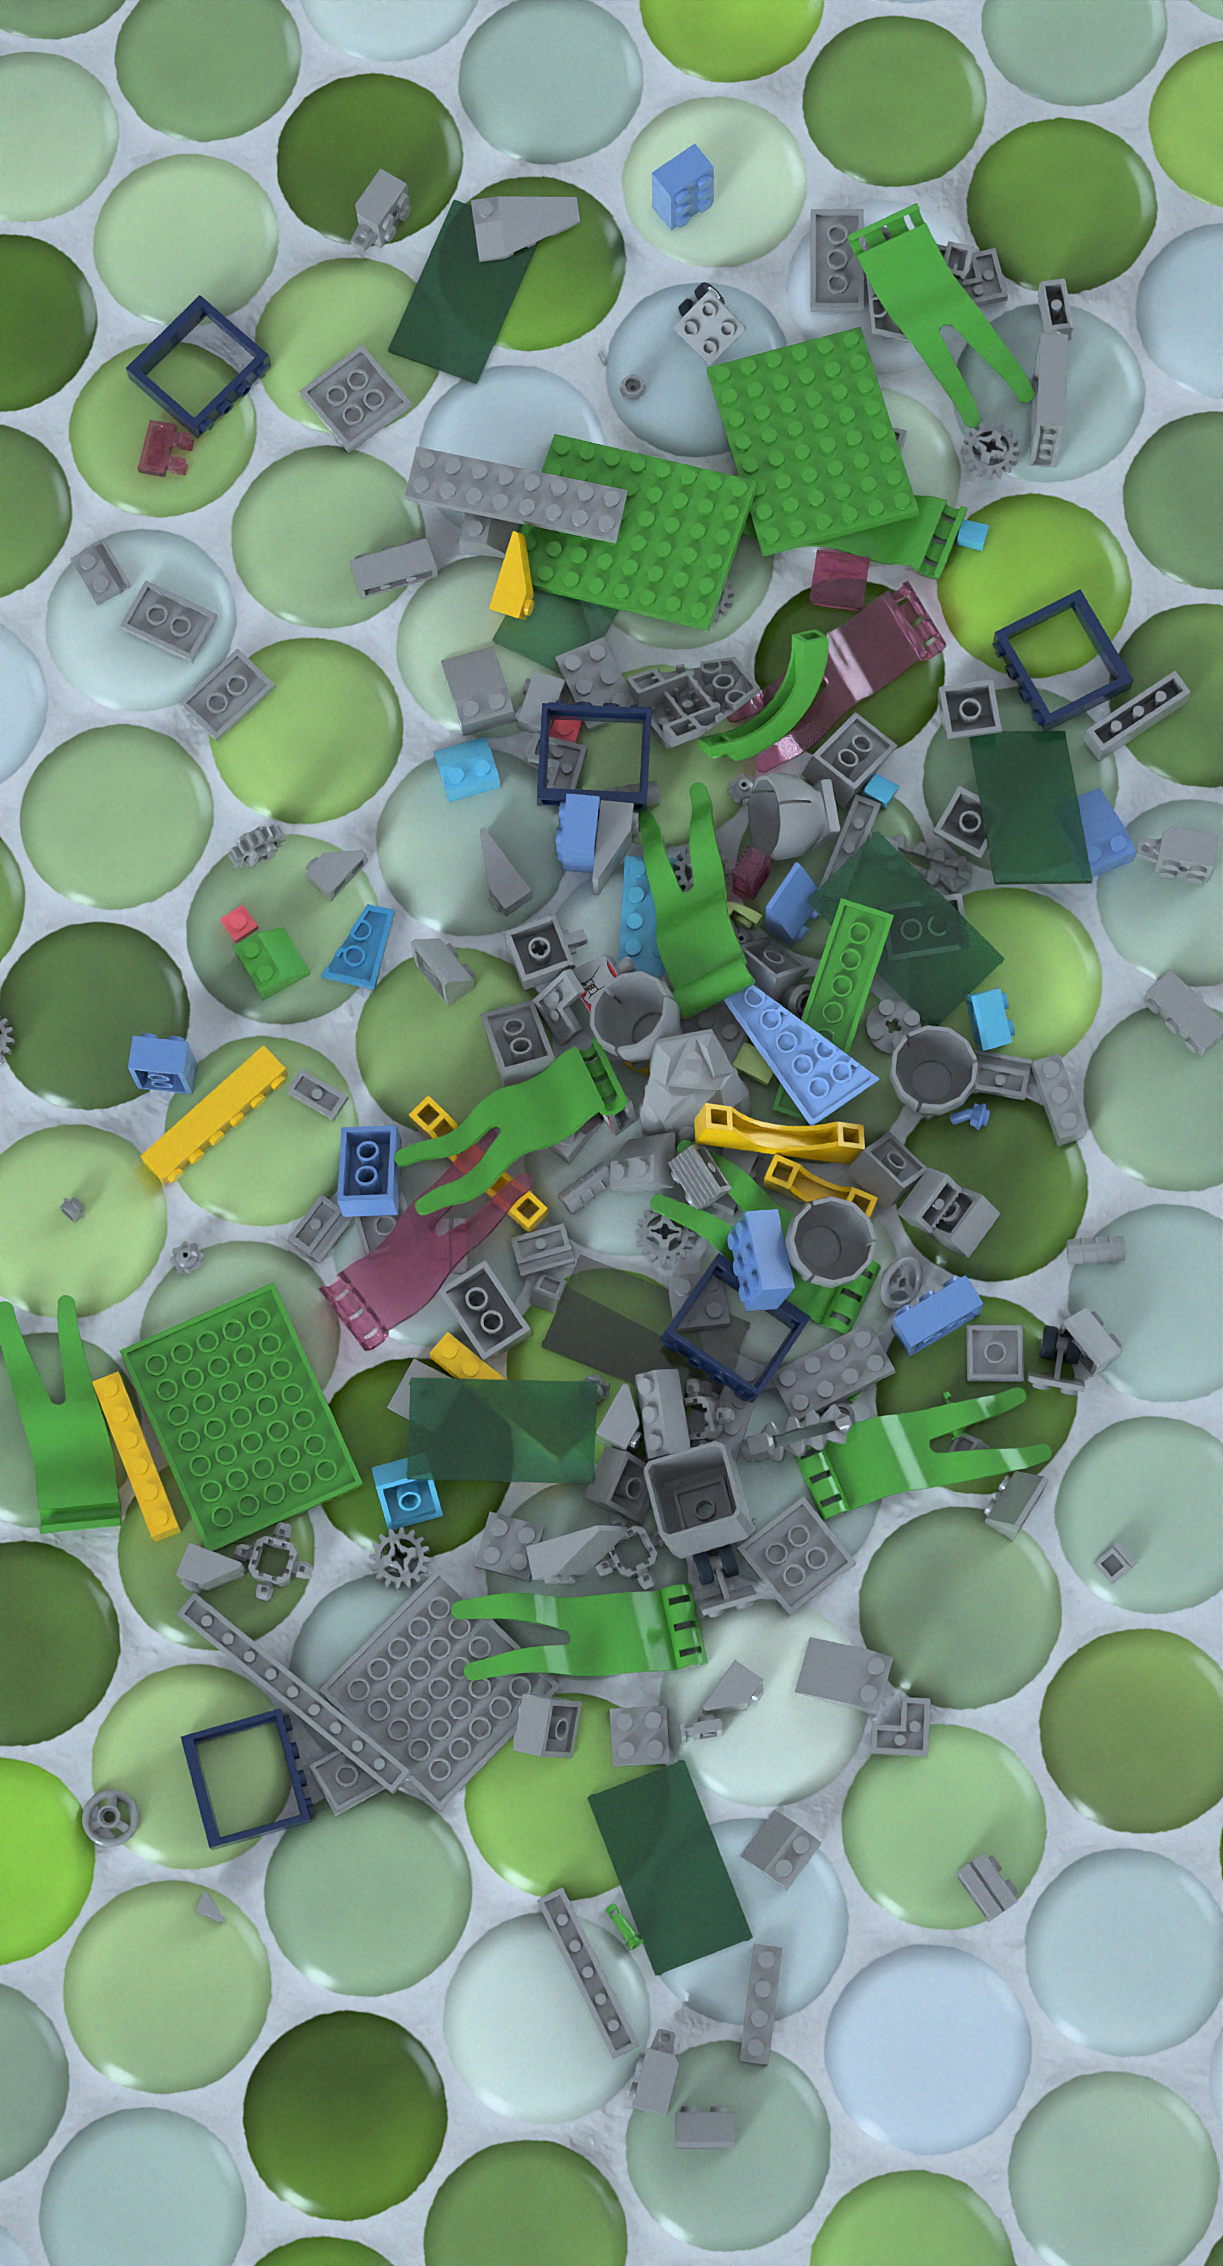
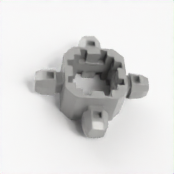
[683,1379,735,1448]
[594,1515,666,1591]
[234,1522,314,1602]

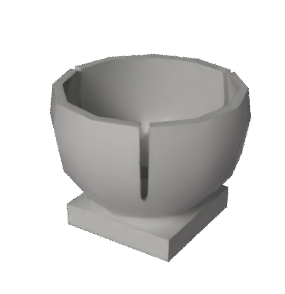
[748,772,840,861]
[590,971,683,1070]
[889,1025,979,1121]
[784,1196,876,1288]

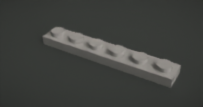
[537,1887,639,2059]

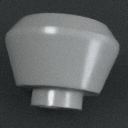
[782,984,812,1020]

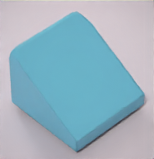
[956,519,989,551]
[862,773,899,810]

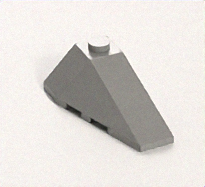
[471,196,580,262]

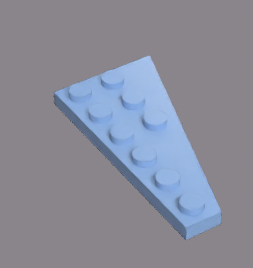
[724,985,880,1126]

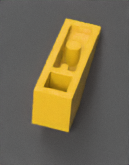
[489,531,534,621]

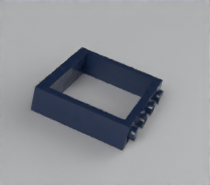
[126,295,271,439]
[992,589,1133,732]
[537,700,652,811]
[660,1253,811,1403]
[181,1709,315,1850]

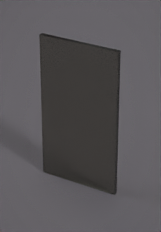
[541,1255,750,1413]

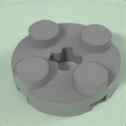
[866,999,921,1055]

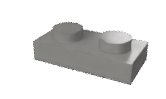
[286,1068,349,1121]

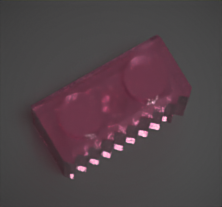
[731,845,771,900]

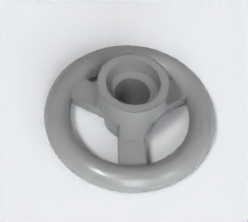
[880,1256,923,1309]
[82,1789,139,1847]

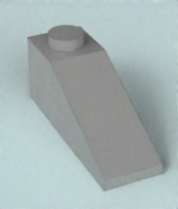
[480,827,533,917]

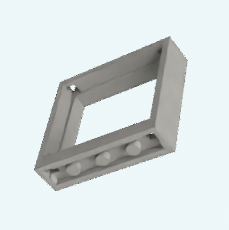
[1029,331,1068,467]

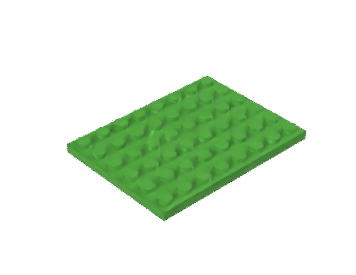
[706,327,919,557]
[520,434,758,631]
[119,1282,364,1552]

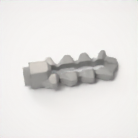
[863,834,972,893]
[741,1404,853,1463]

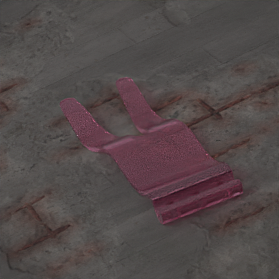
[726,581,947,773]
[319,1129,534,1351]

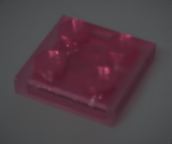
[809,550,870,611]

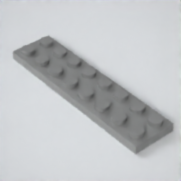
[405,446,628,543]

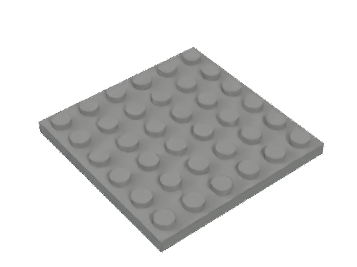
[319,1568,561,1811]

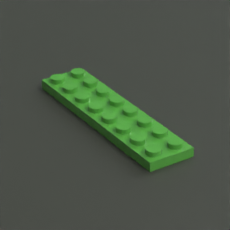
[772,898,894,1125]

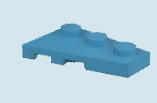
[321,904,395,990]

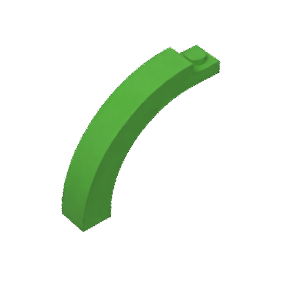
[698,629,829,762]

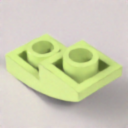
[727,901,763,931]
[732,1042,774,1085]

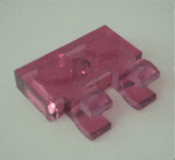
[138,420,194,477]

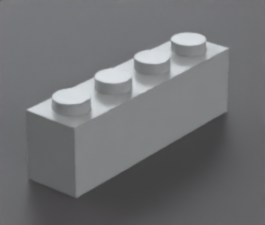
[1084,671,1191,761]

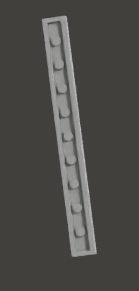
[176,1592,412,1794]

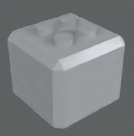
[643,1441,754,1559]

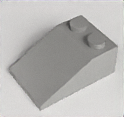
[441,646,515,736]
[801,712,898,808]
[592,800,639,895]
[411,938,475,1007]
[480,999,555,1088]
[983,1471,1049,1541]
[526,1525,628,1585]
[795,1637,893,1716]

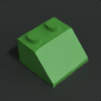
[233,927,311,1000]

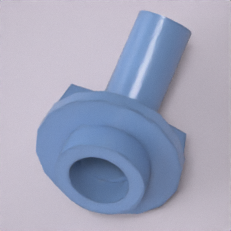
[950,1103,990,1130]

